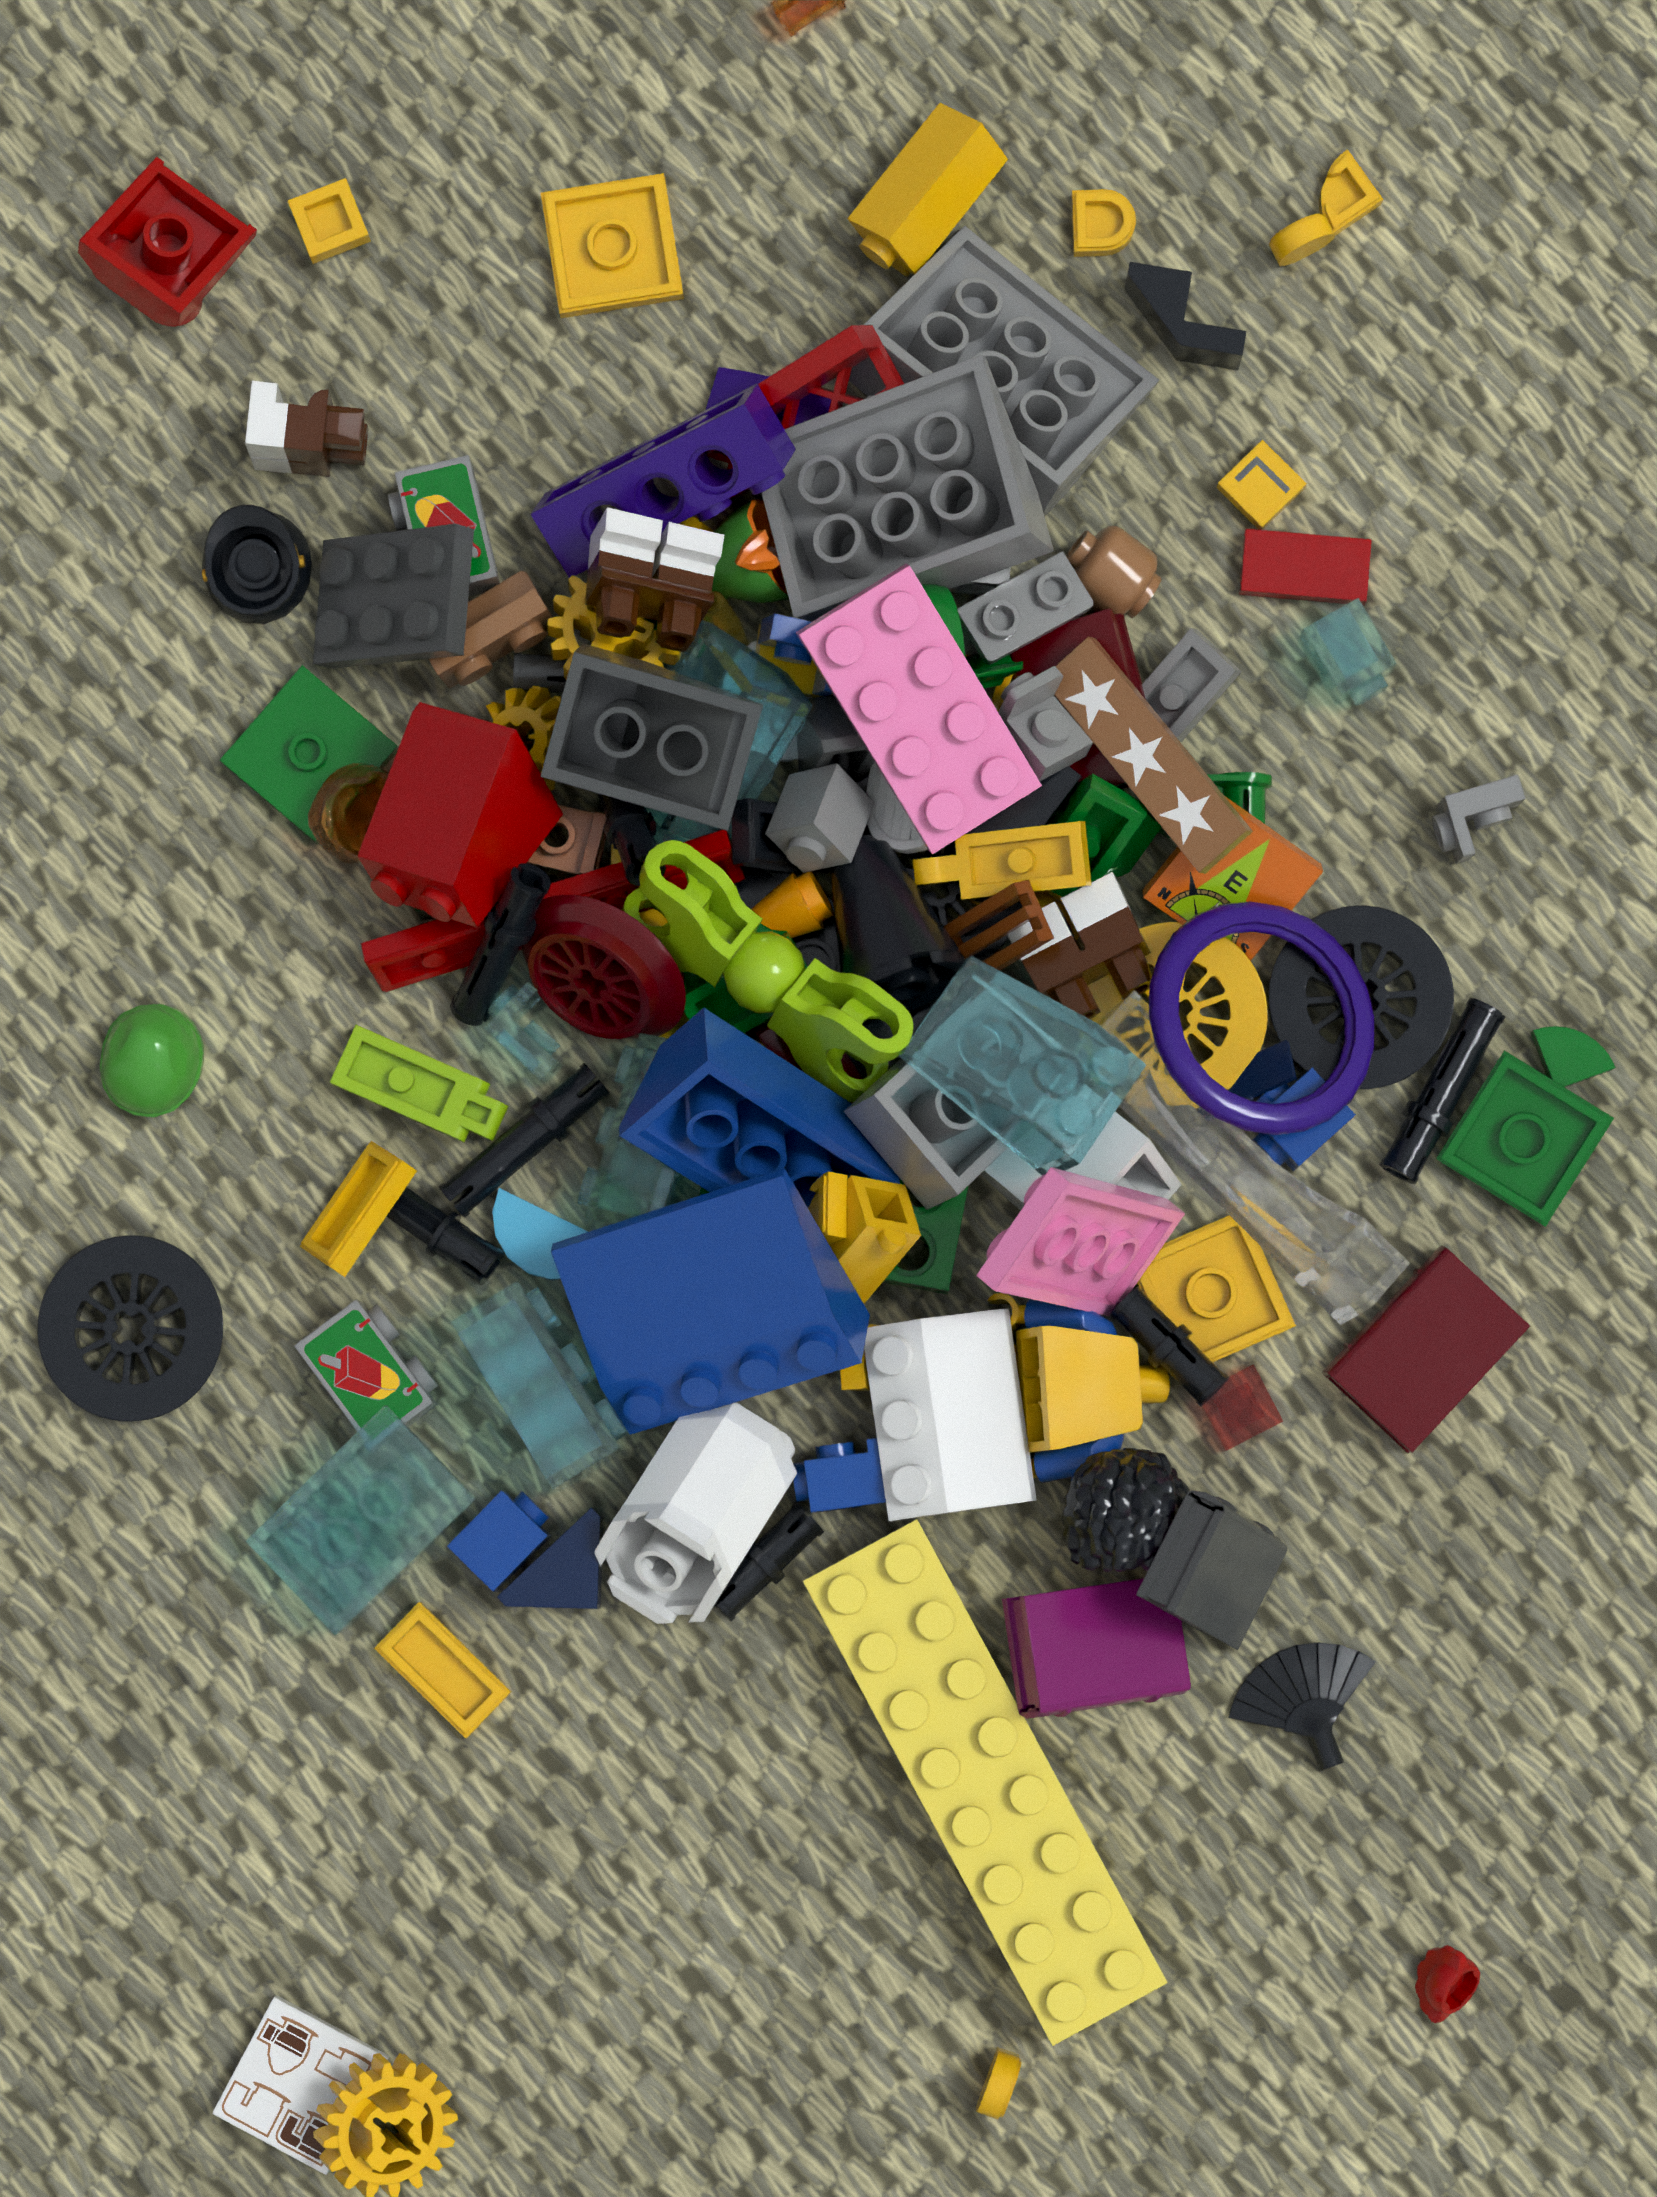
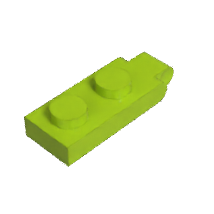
[329,1025,509,1143]

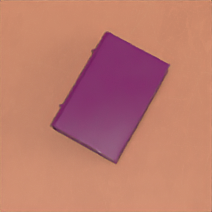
[1002,1578,1191,1719]

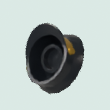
[202,505,312,624]

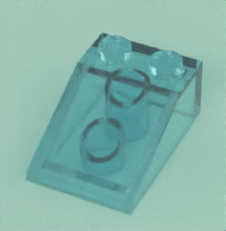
[899,956,1146,1176]
[246,1405,477,1635]

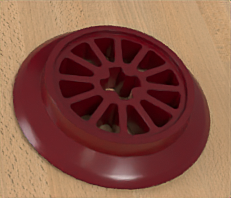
[521,895,686,1039]

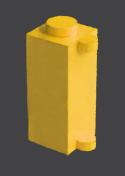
[847,103,1008,277]
[830,1175,921,1304]

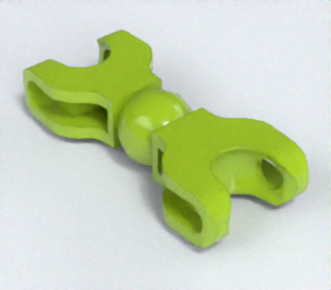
[621,840,913,1102]

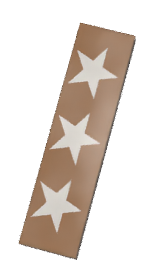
[1054,636,1253,874]

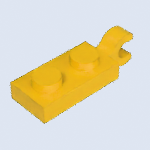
[913,821,1092,900]

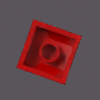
[78,157,257,327]

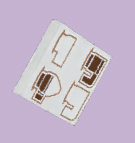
[212,1995,390,2175]

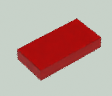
[1239,529,1372,606]

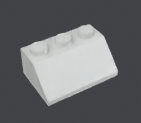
[864,1308,1037,1521]

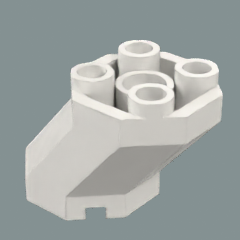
[594,1402,797,1624]

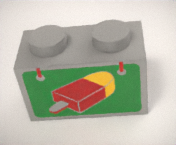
[388,455,500,596]
[294,1299,438,1451]

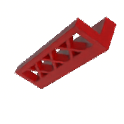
[694,325,904,519]

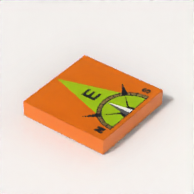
[1142,796,1323,961]

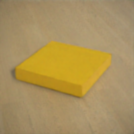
[541,173,684,318]
[1136,1209,1296,1362]

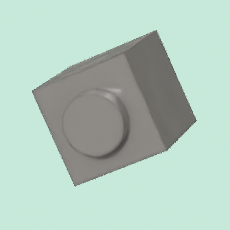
[765,763,875,873]

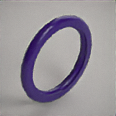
[1149,901,1374,1135]

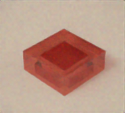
[1201,1364,1283,1451]

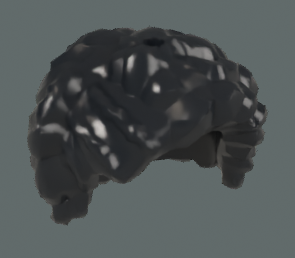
[1061,1448,1190,1572]

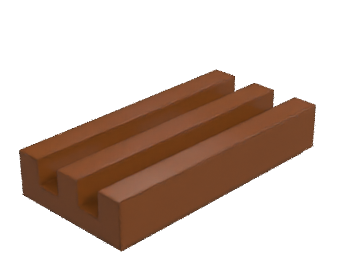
[944,879,1054,992]

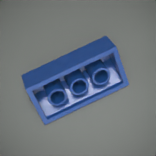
[619,1008,900,1208]

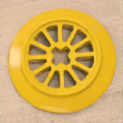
[1082,922,1268,1107]

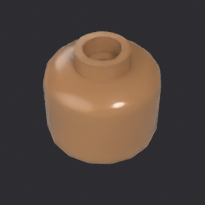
[1066,526,1161,618]

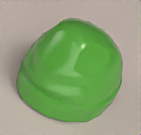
[99,1004,204,1117]

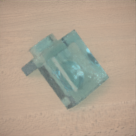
[484,982,564,1083]

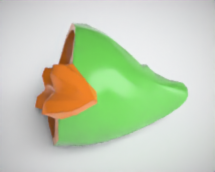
[712,499,789,603]

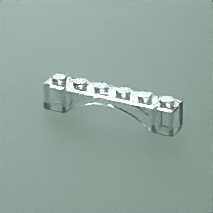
[1069,990,1410,1325]

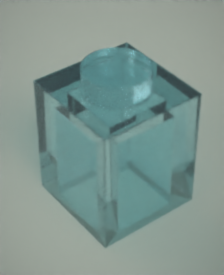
[1298,598,1397,706]

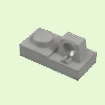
[1142,628,1242,742]

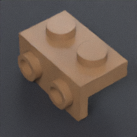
[428,571,553,689]

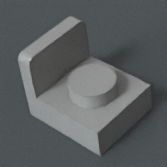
[998,666,1093,781]
[1432,775,1526,864]

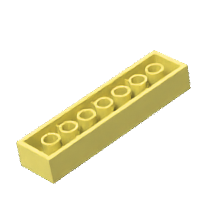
[803,1519,1168,2046]

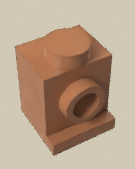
[526,805,607,878]

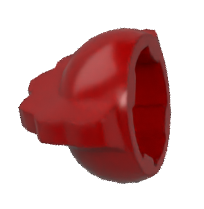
[1415,1945,1480,2023]

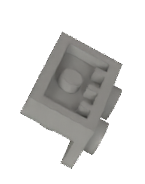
[957,551,1093,665]

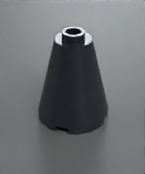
[830,835,969,1021]

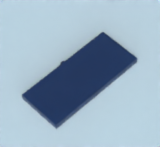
[1204,1040,1297,1118]

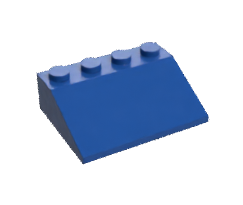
[551,1168,870,1435]

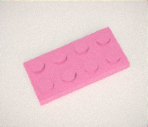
[796,564,1042,854]
[976,1167,1185,1316]

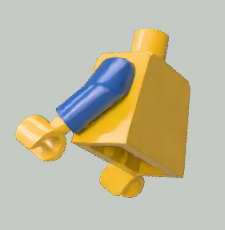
[987,1293,1170,1483]

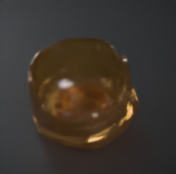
[308,763,389,864]

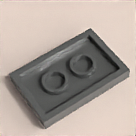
[313,524,474,669]

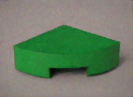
[1530,1026,1616,1087]

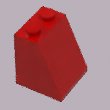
[357,702,563,928]

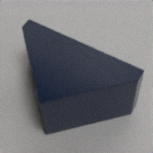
[497,1507,604,1609]

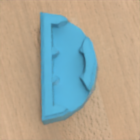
[492,1188,588,1281]

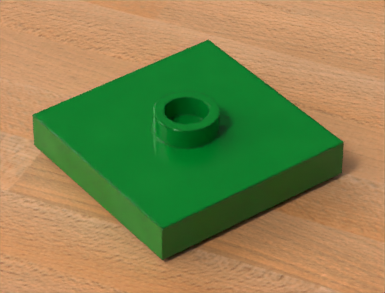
[219,665,399,844]
[1436,1050,1614,1227]

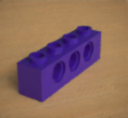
[530,384,796,578]

